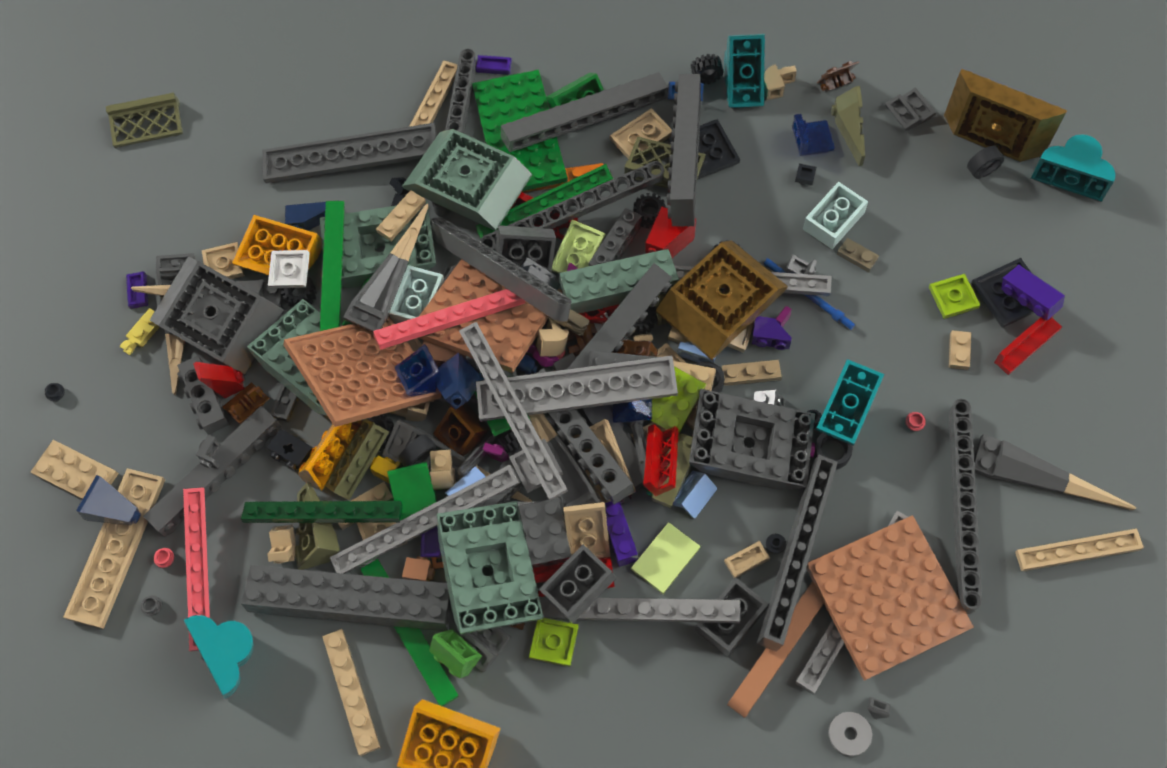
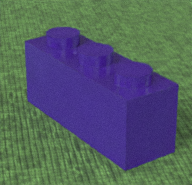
[1002,265,1065,320]
[605,501,638,567]

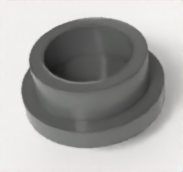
[141,595,162,616]

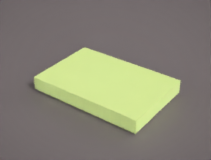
[552,220,606,274]
[631,522,701,594]

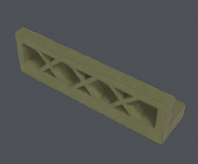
[325,418,389,500]

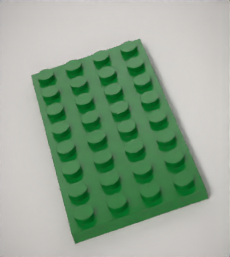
[472,69,568,191]

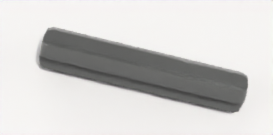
[457,434,498,477]

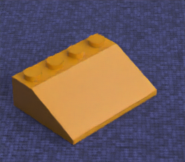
[232,215,323,276]
[298,420,362,491]
[397,699,501,768]

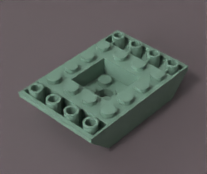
[402,129,532,231]
[320,201,436,288]
[247,299,327,415]
[437,501,544,634]

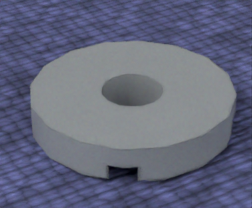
[828,712,873,757]

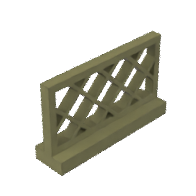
[105,92,183,148]
[624,136,706,188]

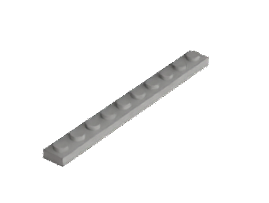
[674,265,832,296]
[459,322,568,501]
[330,465,520,574]
[796,511,907,695]
[539,597,741,623]

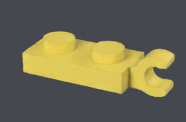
[120,308,160,355]

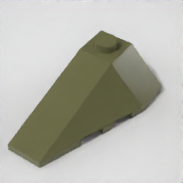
[831,86,865,166]

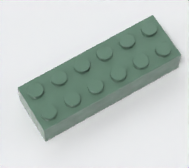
[559,249,679,314]

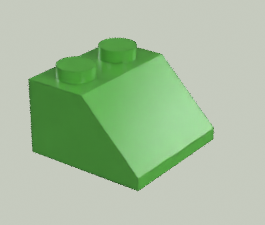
[429,629,482,678]

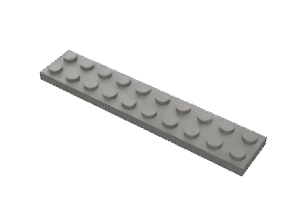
[476,356,678,421]

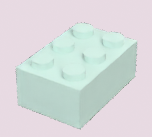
[803,182,868,249]
[389,265,445,324]

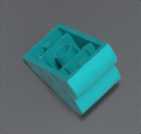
[724,34,765,108]
[1030,134,1116,202]
[816,359,885,446]
[184,615,254,699]

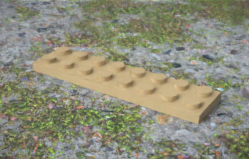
[63,468,165,629]

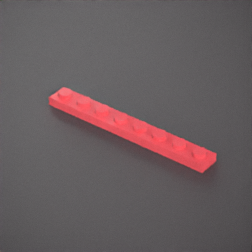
[373,289,525,350]
[183,488,210,652]

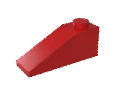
[193,362,245,399]

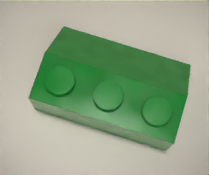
[546,73,604,109]

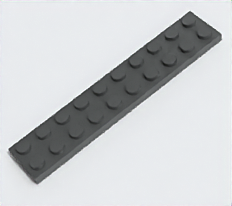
[262,123,436,183]

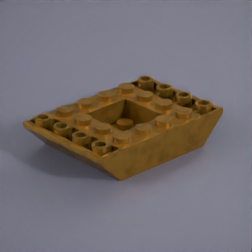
[944,69,1067,162]
[655,240,788,360]

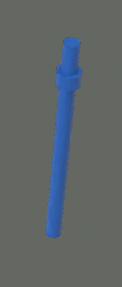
[764,258,855,330]

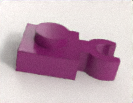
[527,342,559,367]

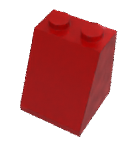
[645,207,696,258]

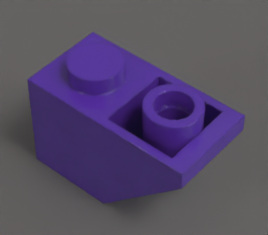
[752,316,792,350]

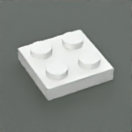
[268,250,310,288]

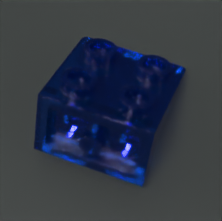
[792,114,835,156]

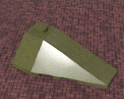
[652,434,692,508]
[295,482,340,570]

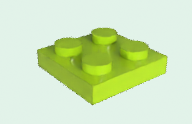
[929,273,980,319]
[529,618,579,667]

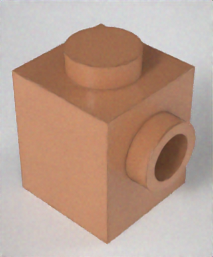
[402,556,435,582]

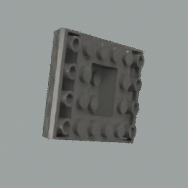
[150,256,284,375]
[689,389,815,490]

